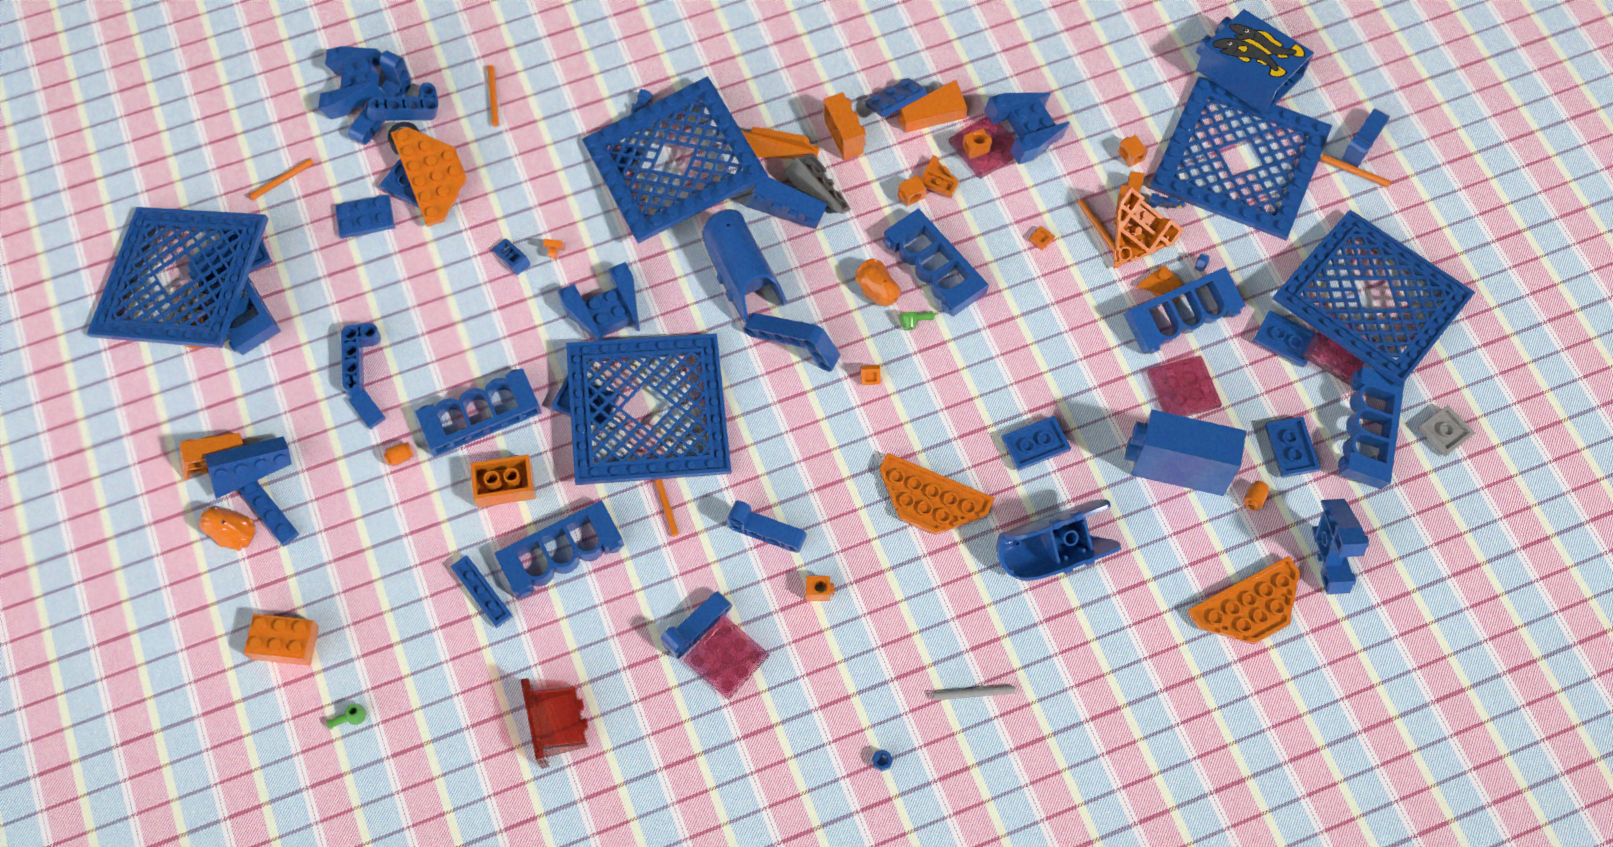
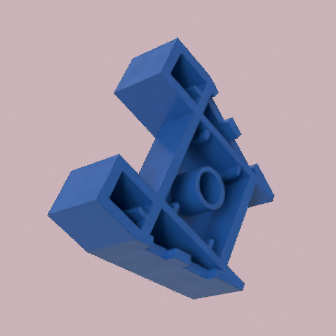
[318,46,385,119]
[984,92,1070,165]
[557,262,640,341]
[1312,498,1369,595]

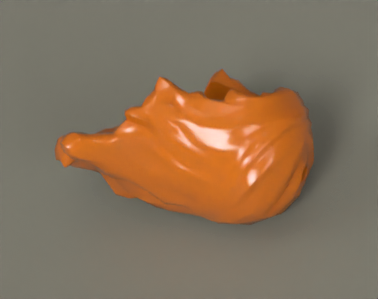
[855,258,901,307]
[198,506,256,551]

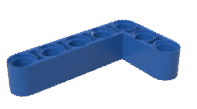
[348,50,412,145]
[743,313,841,372]

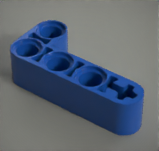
[367,82,438,121]
[1342,108,1390,167]
[341,323,381,397]
[727,500,807,553]
[661,591,733,659]

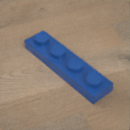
[238,481,300,547]
[450,555,513,629]

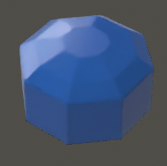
[1194,253,1210,272]
[872,750,893,772]

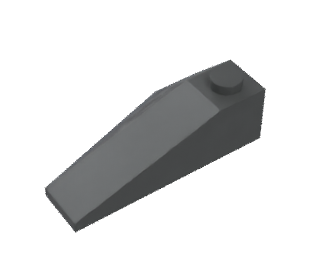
[784,153,851,214]

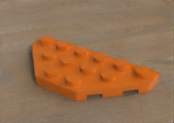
[391,127,467,227]
[879,452,995,535]
[1187,556,1300,645]

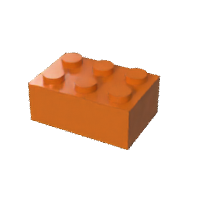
[823,92,866,160]
[470,454,536,507]
[244,614,319,666]

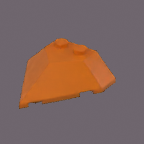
[1113,187,1184,269]

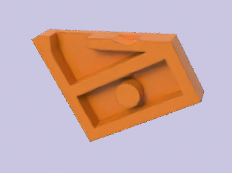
[920,155,959,199]
[1137,265,1185,304]

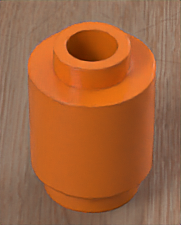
[383,442,414,467]
[1244,481,1269,511]

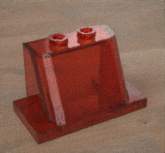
[520,677,589,769]

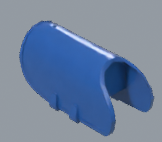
[702,209,787,323]
[996,499,1121,581]

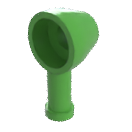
[899,311,934,331]
[326,704,367,729]

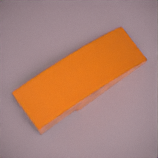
[1114,171,1145,225]

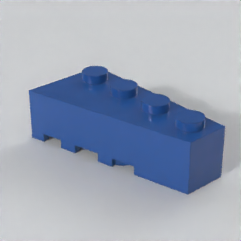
[746,177,827,229]
[205,436,292,499]

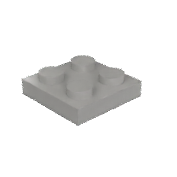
[1418,405,1475,457]

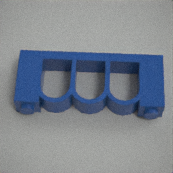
[883,208,989,317]
[187,241,281,355]
[1123,267,1246,354]
[1338,366,1405,489]
[415,368,542,457]
[494,500,624,599]

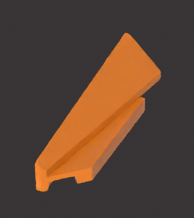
[742,126,820,159]

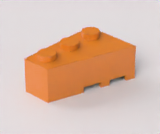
[180,432,243,481]

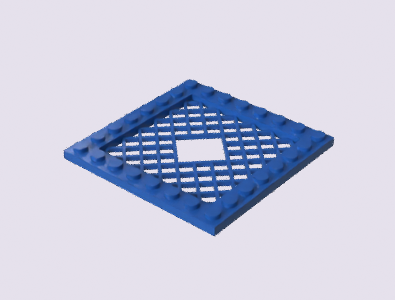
[582,76,768,244]
[1149,76,1333,241]
[87,207,269,348]
[1272,209,1475,387]
[566,333,731,485]

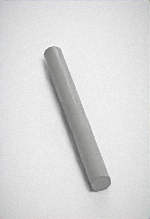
[933,686,1015,701]

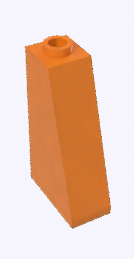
[898,80,967,133]

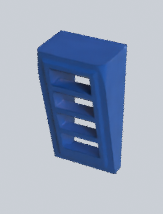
[492,238,530,275]

